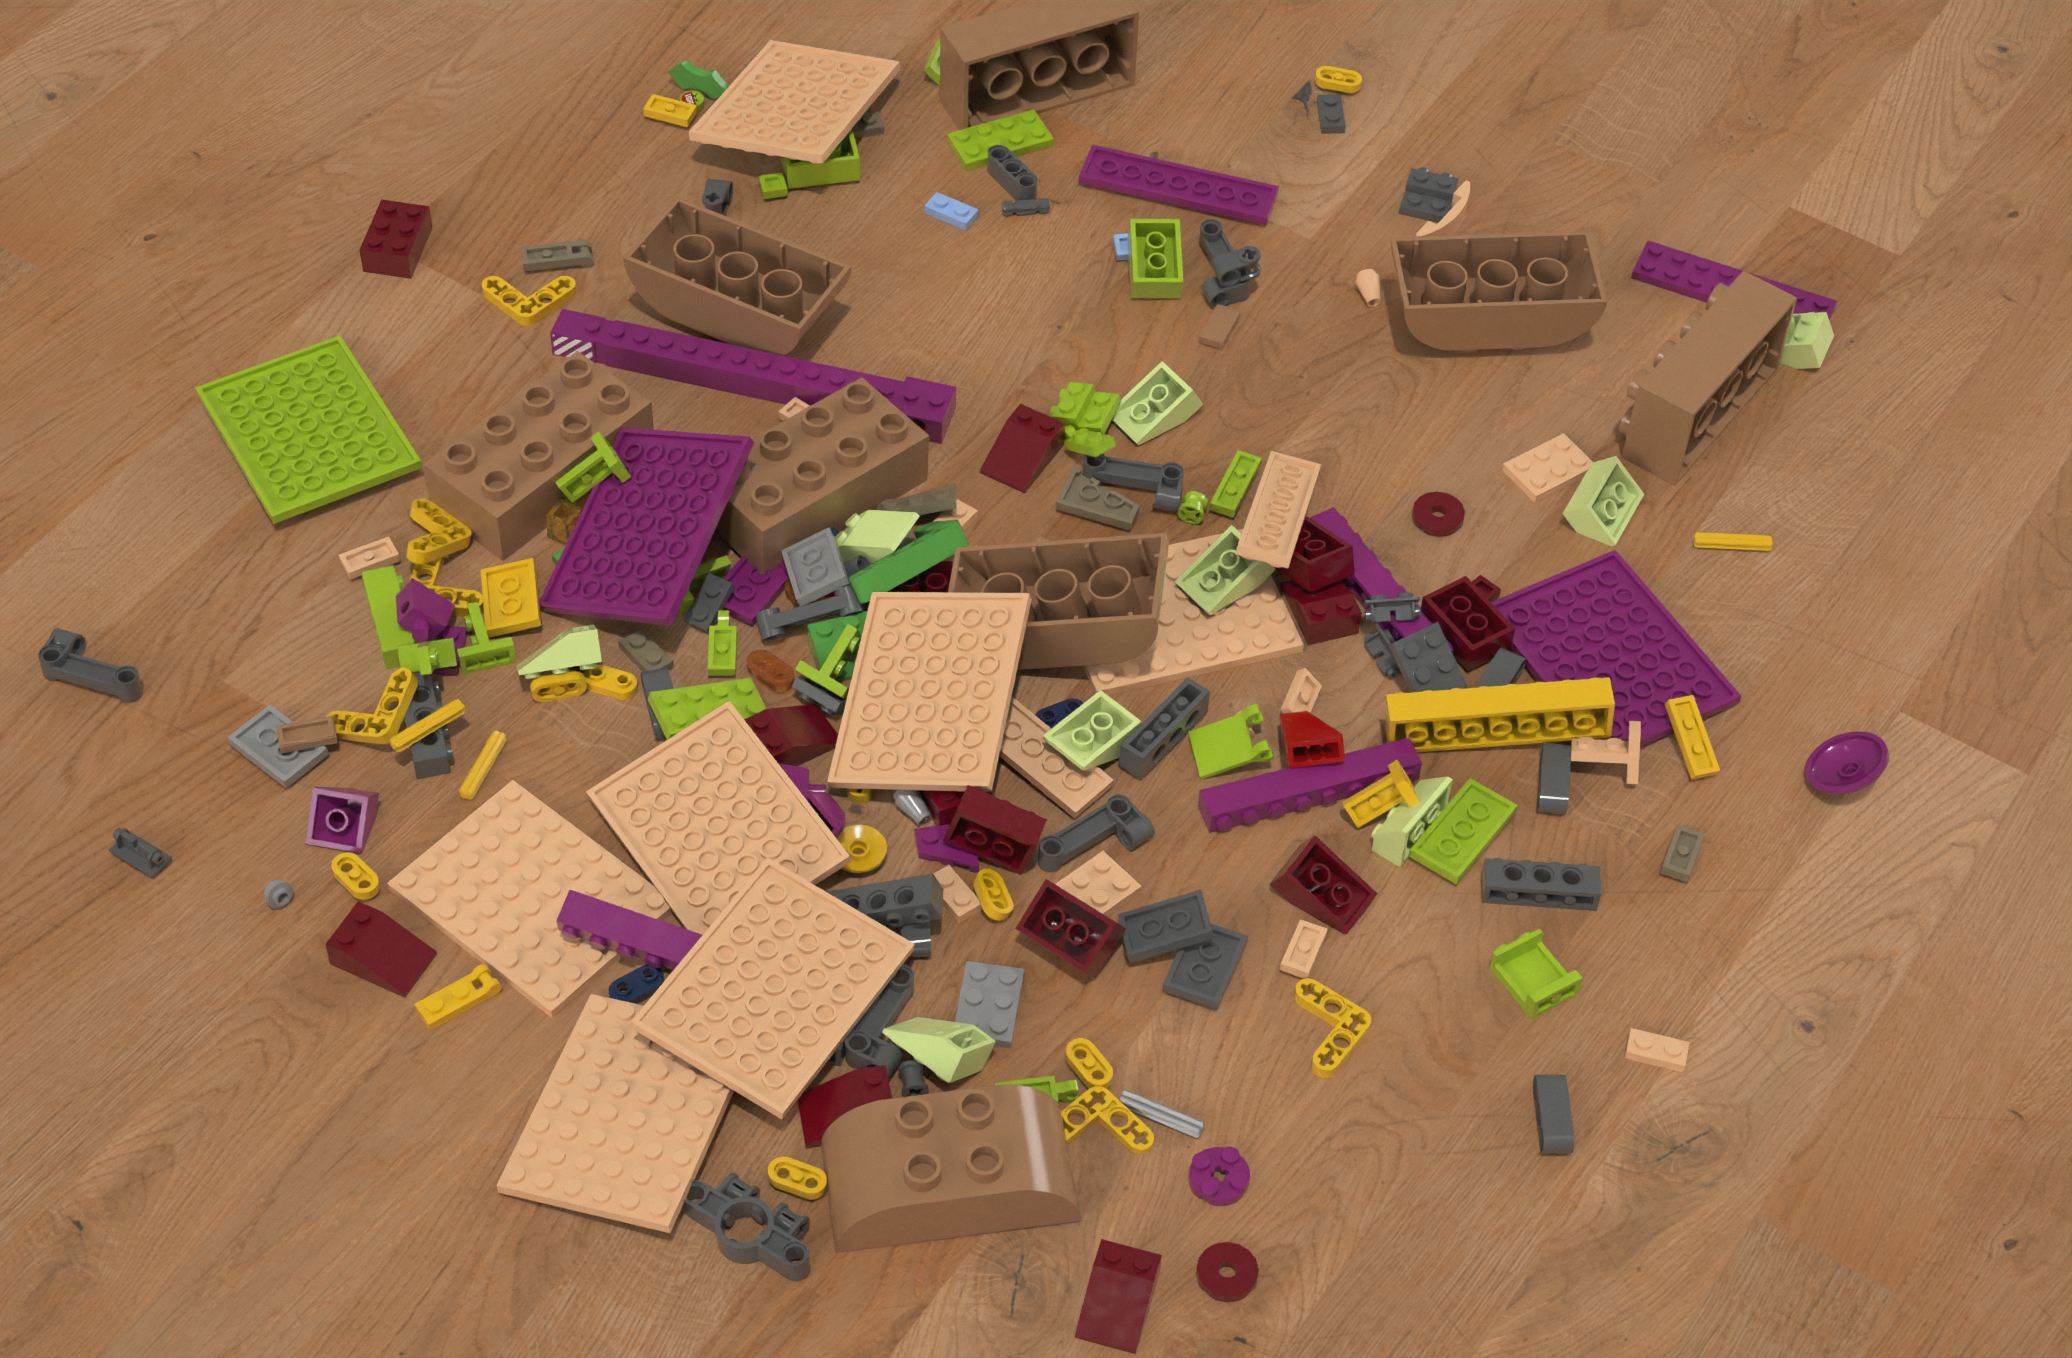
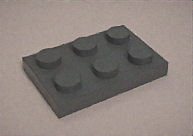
[1389,622,1468,693]
[1118,890,1214,963]
[1162,924,1248,1010]

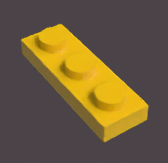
[1665,695,1720,780]

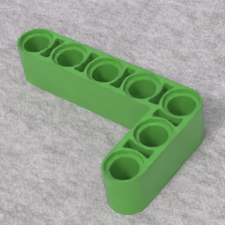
[848,520,969,603]

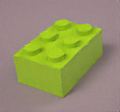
[780,129,860,189]
[1128,219,1183,299]

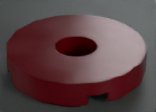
[1412,491,1465,537]
[1196,1242,1259,1302]

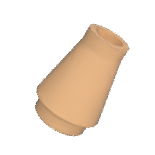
[1355,269,1382,307]

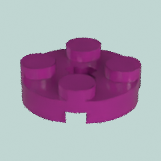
[1188,1147,1250,1206]

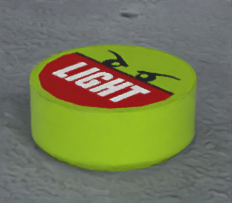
[680,91,704,112]

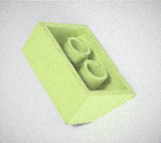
[1562,456,1644,546]
[1371,777,1453,867]

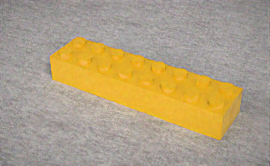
[1385,677,1615,752]

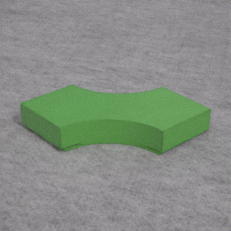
[668,59,729,100]

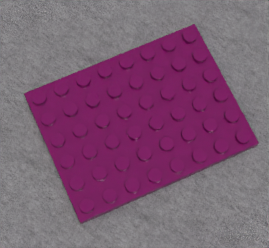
[539,428,754,626]
[1491,550,1741,747]

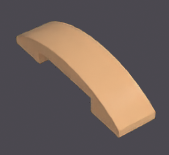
[1415,180,1470,237]

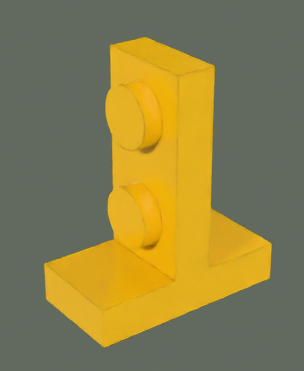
[1342,760,1420,828]

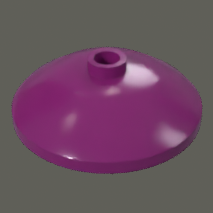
[1805,731,1889,795]

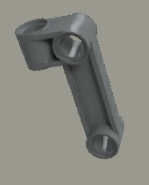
[1200,219,1251,308]
[1082,453,1184,512]
[756,585,869,641]
[38,628,143,703]
[1038,794,1155,872]
[844,964,914,1078]

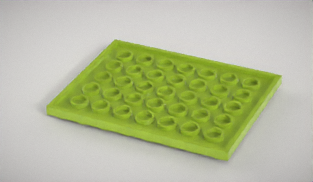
[195,335,422,524]

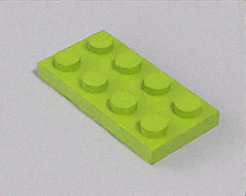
[947,109,1054,171]
[648,677,766,740]
[1409,778,1518,885]

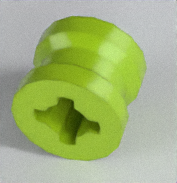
[1178,491,1209,525]

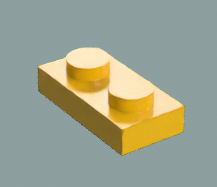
[643,94,697,127]

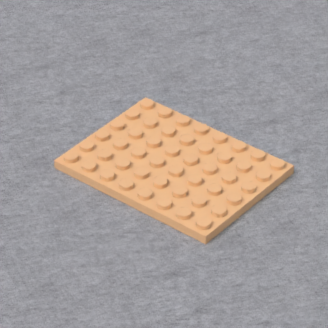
[689,40,900,164]
[1083,529,1304,696]
[827,592,1032,792]
[586,701,852,935]
[387,780,673,1018]
[631,857,915,1119]
[496,994,734,1233]

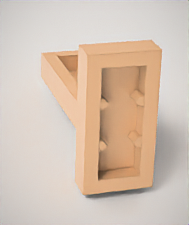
[1571,721,1641,784]

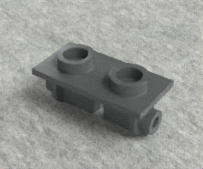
[1364,593,1421,623]
[1364,623,1400,679]
[109,828,172,878]

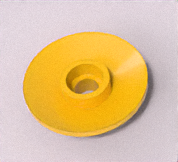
[837,825,887,873]

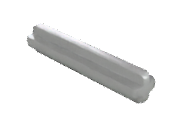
[1119,1090,1204,1138]

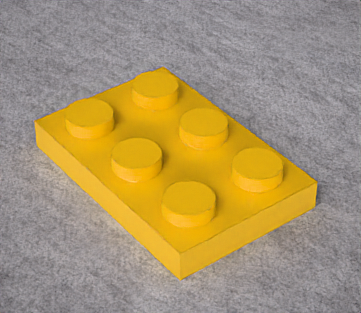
[481,558,542,638]

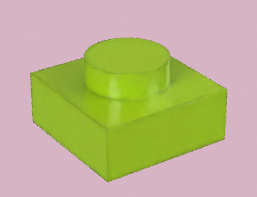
[759,172,788,199]

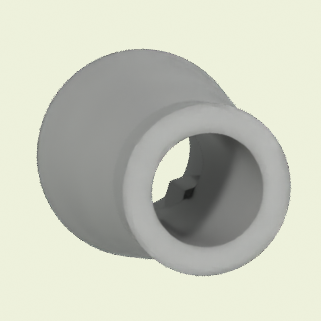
[893,790,932,826]

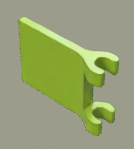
[1188,704,1274,780]

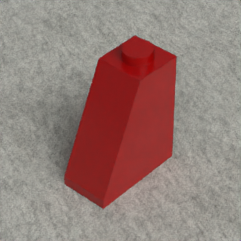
[1279,711,1345,769]

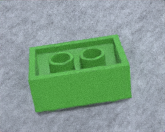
[807,611,868,682]

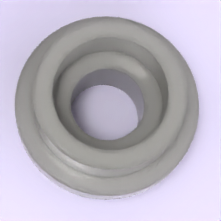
[264,880,293,909]

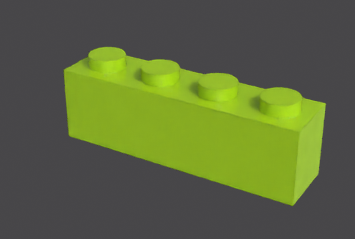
[361,565,419,670]

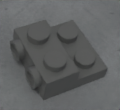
[1399,167,1459,223]

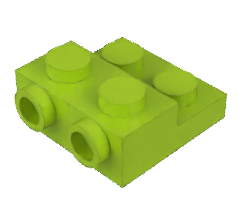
[1050,382,1121,434]

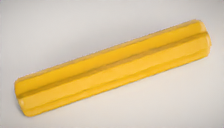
[1693,532,1773,551]
[390,699,465,752]
[459,730,506,800]

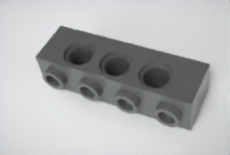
[401,673,454,779]
[1119,677,1210,779]
[1481,858,1601,911]
[827,874,944,928]

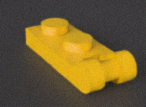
[414,964,502,1031]

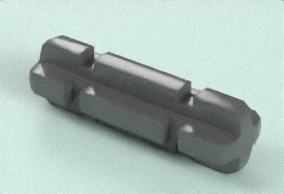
[1002,198,1050,216]

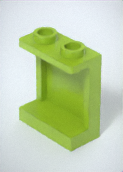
[1490,929,1583,1019]

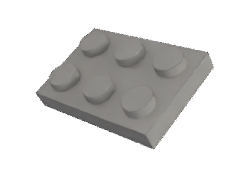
[781,527,850,606]
[227,705,328,788]
[955,961,1024,1048]

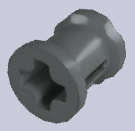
[898,1060,929,1097]

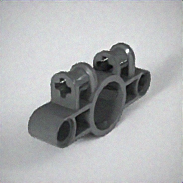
[683,1173,811,1281]

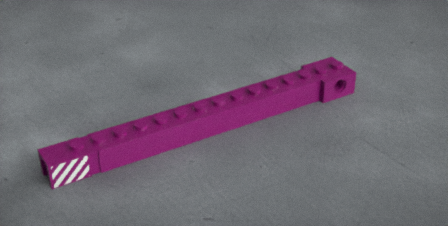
[550,309,956,444]

